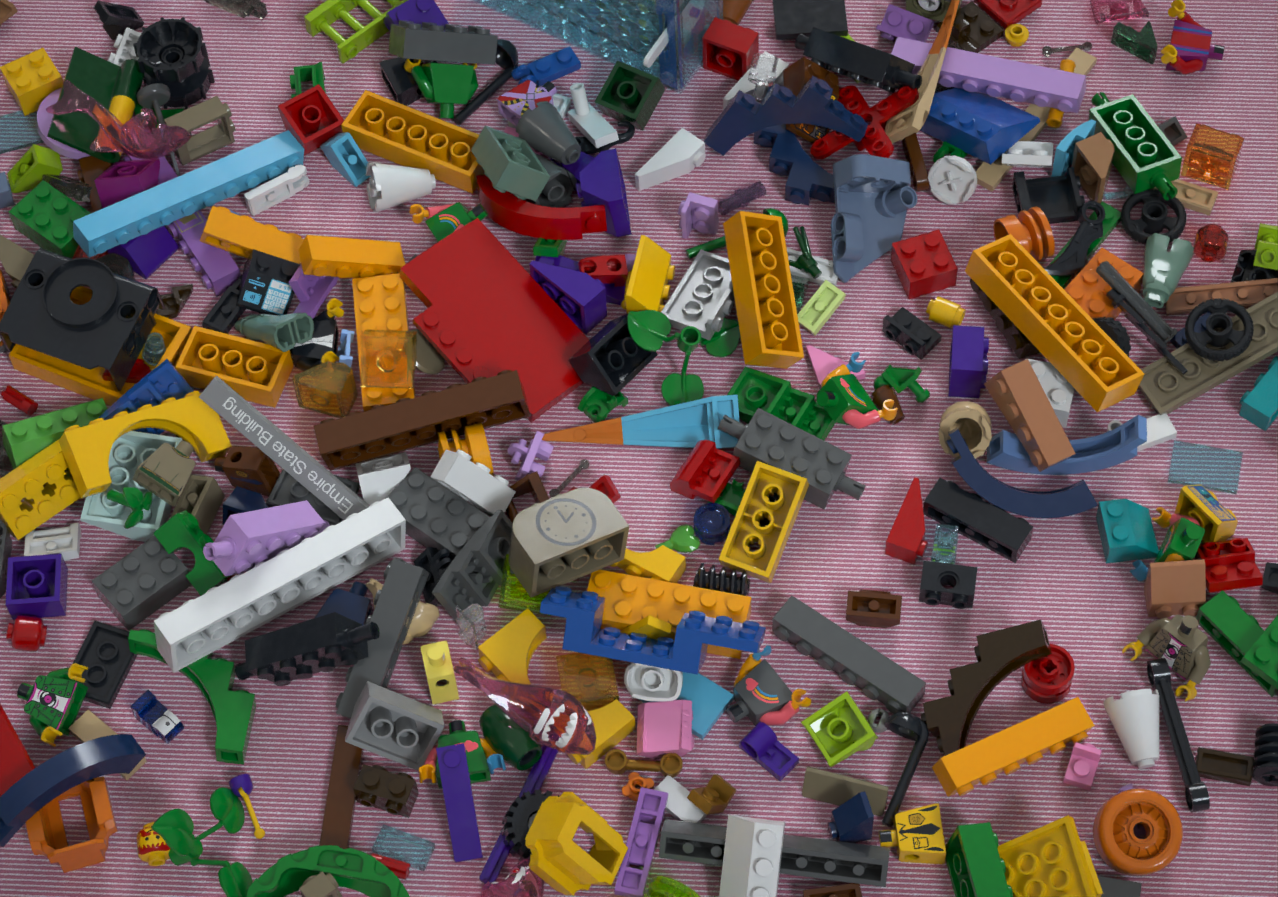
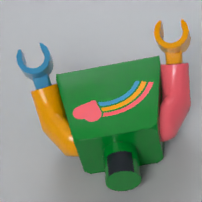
[409,202,488,242]
[816,352,898,429]
[1129,507,1205,581]
[419,720,506,789]

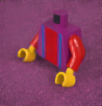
[1161,0,1225,75]

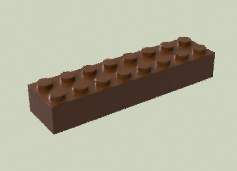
[314,370,531,471]

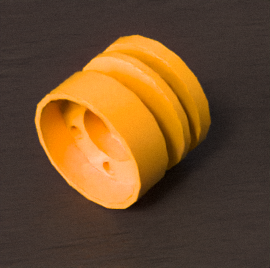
[437,423,494,476]

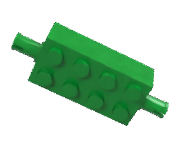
[1088,92,1182,200]

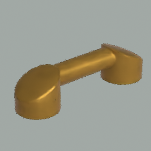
[605,749,683,778]

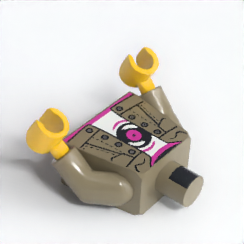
[1122,615,1211,702]

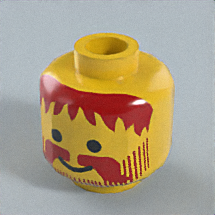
[137,822,171,866]

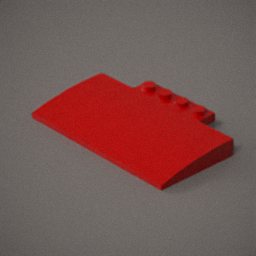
[400,218,589,423]

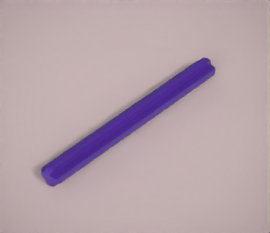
[479,738,559,885]

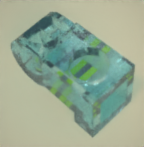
[931,523,958,564]

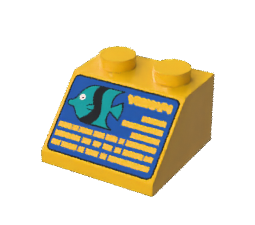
[1174,485,1238,544]

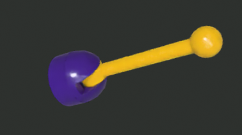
[229,774,265,839]

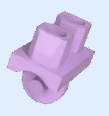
[507,431,554,481]

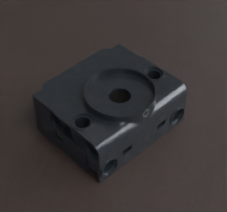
[0,248,165,391]

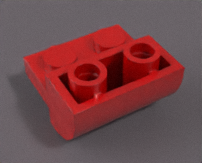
[670,440,741,503]
[1195,538,1263,593]

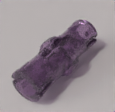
[718,181,766,216]

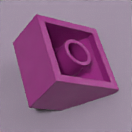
[94,158,160,208]

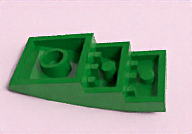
[727,366,836,441]

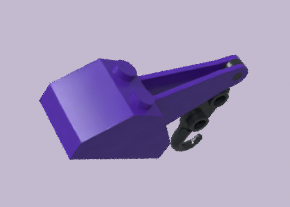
[549,121,635,237]

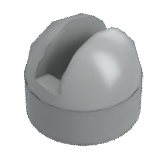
[868,708,889,733]

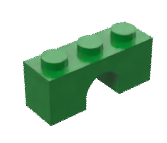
[153,510,232,596]

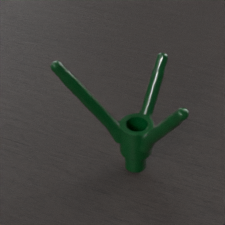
[789,226,822,279]

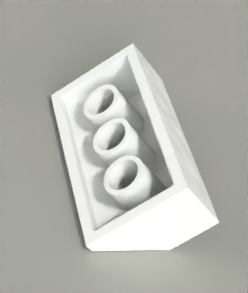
[719,815,785,897]

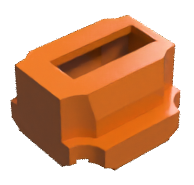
[26,777,118,873]

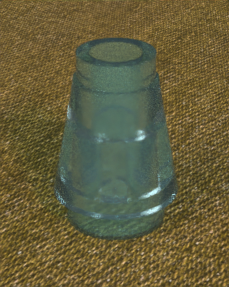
[142,332,167,366]

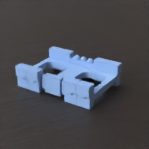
[335,329,354,385]

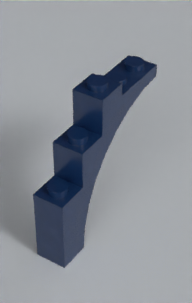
[704,76,868,156]
[754,84,835,206]

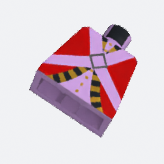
[497,80,557,127]

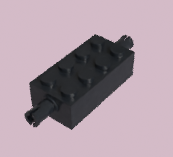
[795,27,922,93]
[235,612,380,686]

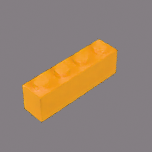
[200,206,304,264]
[298,235,405,278]

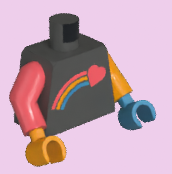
[727,642,811,726]

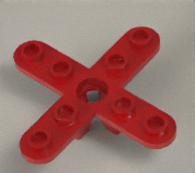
[810,85,919,160]

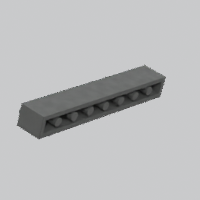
[659,819,890,887]

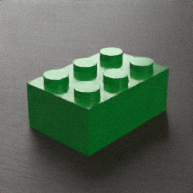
[8,180,91,259]

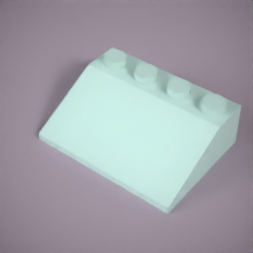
[80,431,183,542]

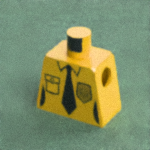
[879,803,946,864]

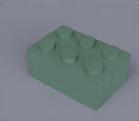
[471,125,550,201]

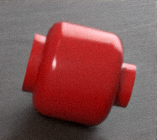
[6,615,47,652]

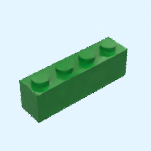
[1196,590,1278,697]

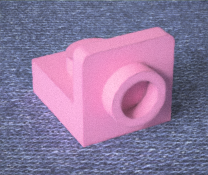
[1063,742,1102,791]

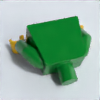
[404,59,478,119]

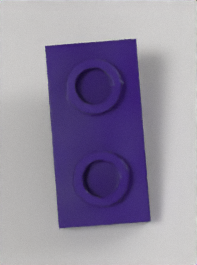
[739,722,799,781]

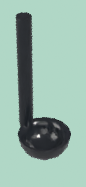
[453,39,519,125]
[882,711,929,827]

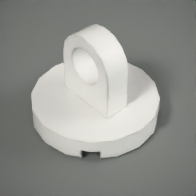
[927,156,978,205]

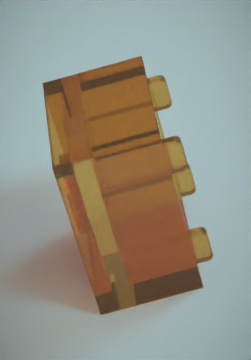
[1181,123,1244,190]

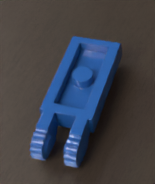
[511,46,581,86]

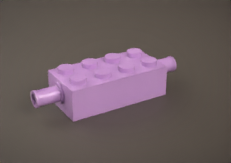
[203,500,330,576]

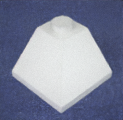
[356,452,411,505]

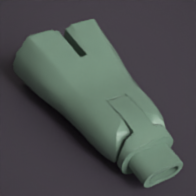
[1142,233,1194,308]
[235,313,314,352]

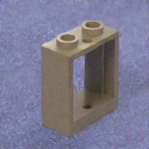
[164,96,236,166]

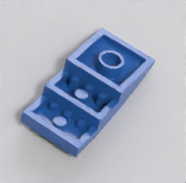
[99,359,194,435]

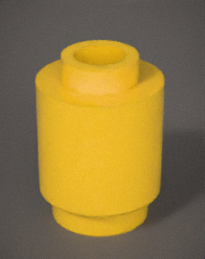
[926,296,966,328]

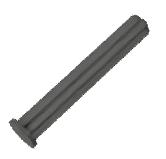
[1096,261,1177,344]

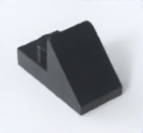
[93,0,144,40]

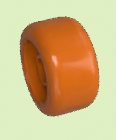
[1093,788,1183,876]

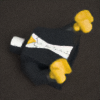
[290,298,344,377]

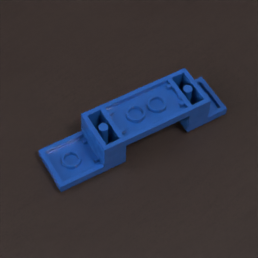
[540,586,766,675]

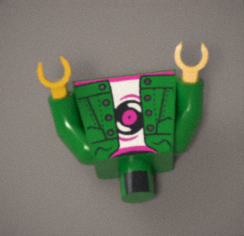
[17,663,88,747]

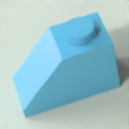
[320,132,371,187]

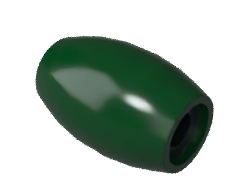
[479,703,542,771]

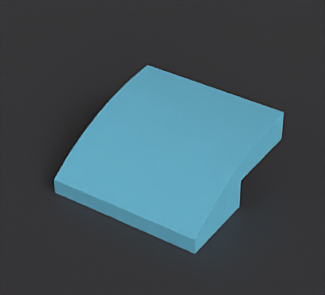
[1051,119,1096,177]

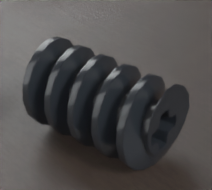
[693,563,750,596]
[1252,723,1278,786]

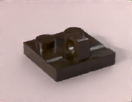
[936,1,1004,53]

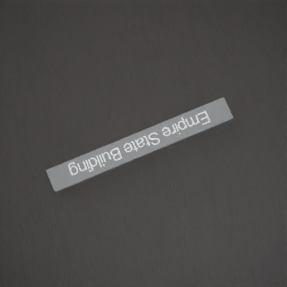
[199,376,370,520]

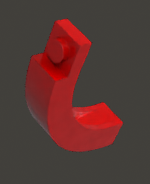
[476,175,607,240]

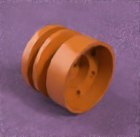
[993,206,1055,261]

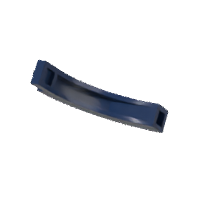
[946,428,1098,518]
[0,734,146,847]

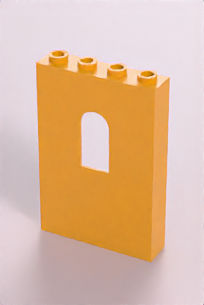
[9,286,192,406]

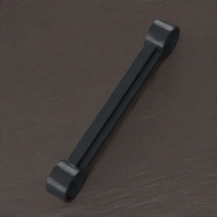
[1147,658,1210,813]

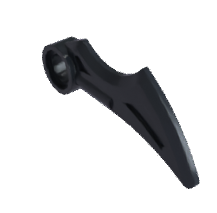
[1045,201,1105,276]

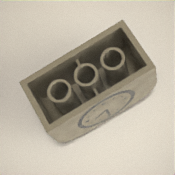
[509,488,629,598]

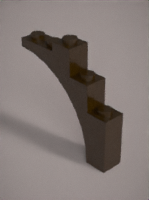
[921,619,1052,756]

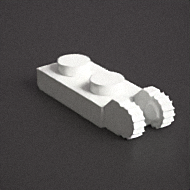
[244,164,309,216]

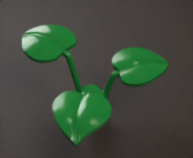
[627,310,740,406]
[151,787,253,897]

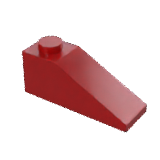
[885,477,928,565]

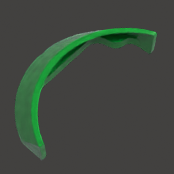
[247,845,410,897]

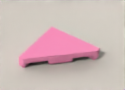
[806,345,866,389]

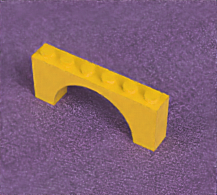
[58,391,232,499]
[478,608,636,769]

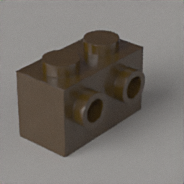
[353,764,419,818]

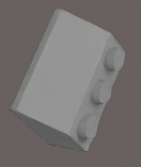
[345,681,445,771]

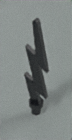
[1106,288,1188,375]

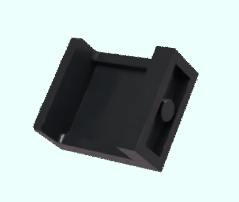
[1012,167,1085,224]

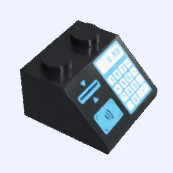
[236,249,300,316]

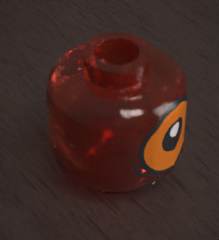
[1193,224,1229,263]

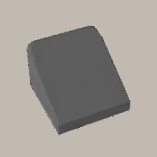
[1158,116,1187,146]

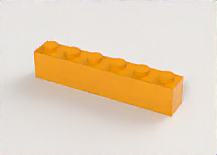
[932,697,1095,797]

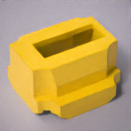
[525,792,628,896]

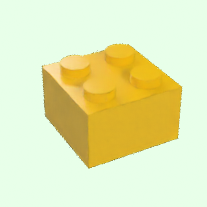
[0,48,63,116]

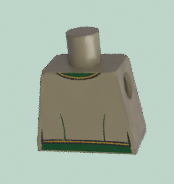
[132,441,196,507]

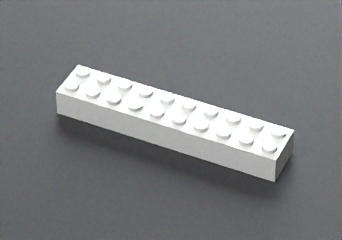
[154,497,406,673]

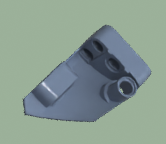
[831,154,918,283]

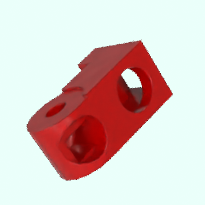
[578,254,628,287]

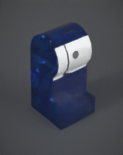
[130,690,184,744]

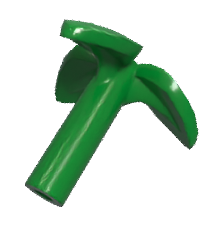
[107,487,153,529]

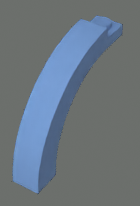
[987,415,1147,475]

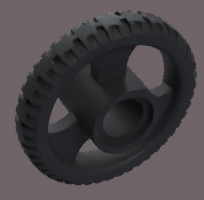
[1121,189,1186,244]
[1185,298,1254,361]

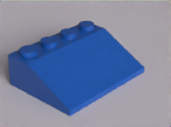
[920,88,1040,165]

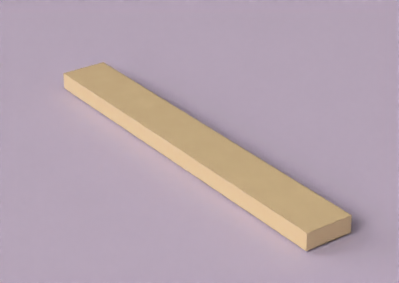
[975,47,1097,192]

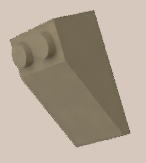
[0,235,34,289]

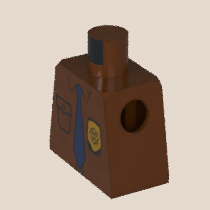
[214,446,280,497]

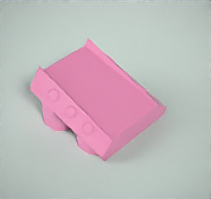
[637,700,694,759]

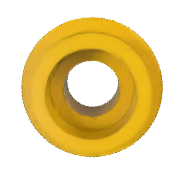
[1005,24,1029,47]

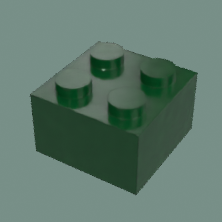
[595,61,666,131]

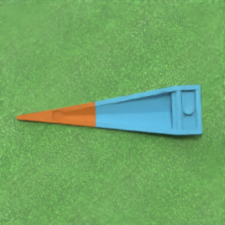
[532,395,740,449]

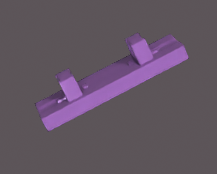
[614,787,668,897]

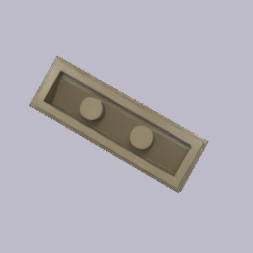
[802,766,889,816]

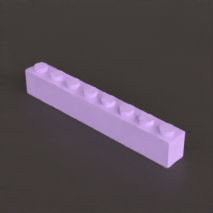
[891,37,1086,113]

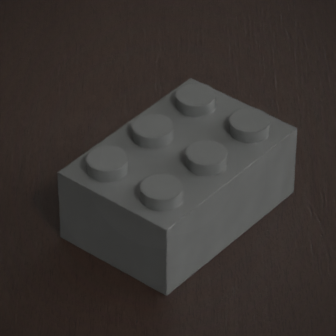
[92,535,192,631]

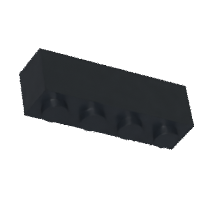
[923,478,1033,563]

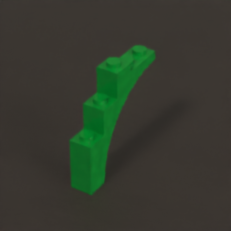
[128,629,256,765]

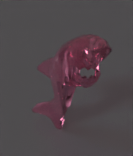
[46,79,191,159]

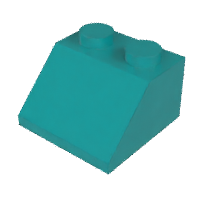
[1096,499,1159,564]

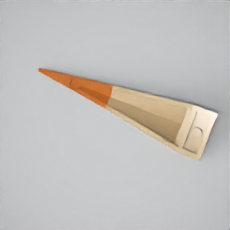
[884,0,960,144]

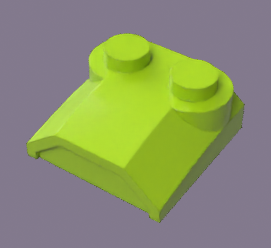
[801,691,878,767]

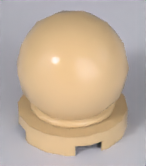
[938,401,992,459]

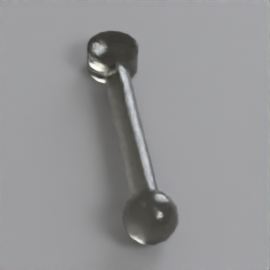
[1042,42,1092,57]
[549,459,590,498]

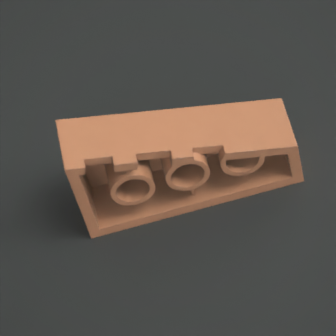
[984,359,1076,472]

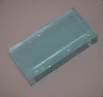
[372,824,435,871]

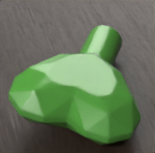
[655,524,700,552]

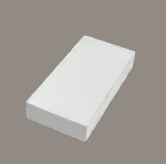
[654,775,707,823]

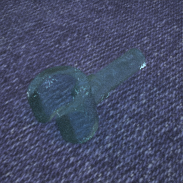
[1103,185,1135,200]

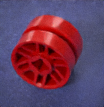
[1021,644,1075,704]

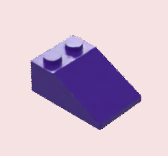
[529,260,607,334]

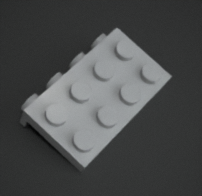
[661,250,735,340]

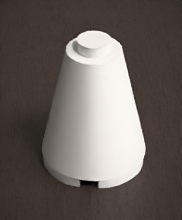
[366,162,436,212]
[1103,689,1159,769]

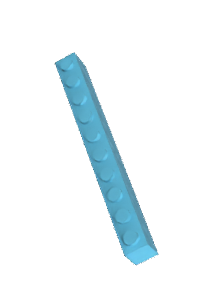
[73,130,304,258]

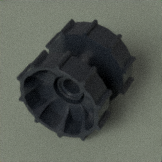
[133,17,215,109]

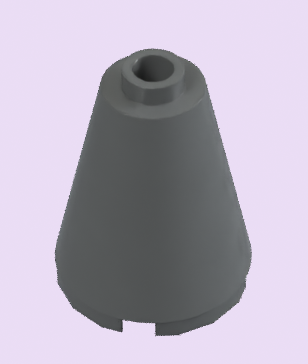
[516,101,581,165]
[532,152,577,208]

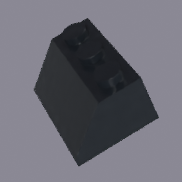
[568,314,658,396]

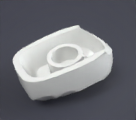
[624,662,683,702]

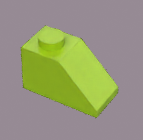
[7,144,63,193]

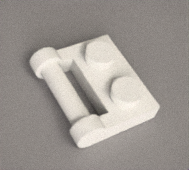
[24,522,81,560]

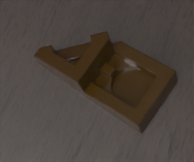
[156,284,193,319]

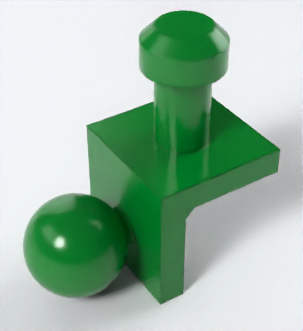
[873,364,930,403]

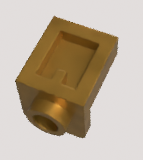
[687,774,736,815]

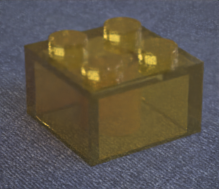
[556,652,619,712]

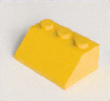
[626,235,675,314]

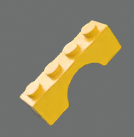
[609,545,686,583]

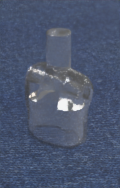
[748,53,779,100]

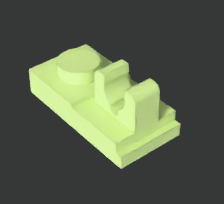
[797,280,846,336]

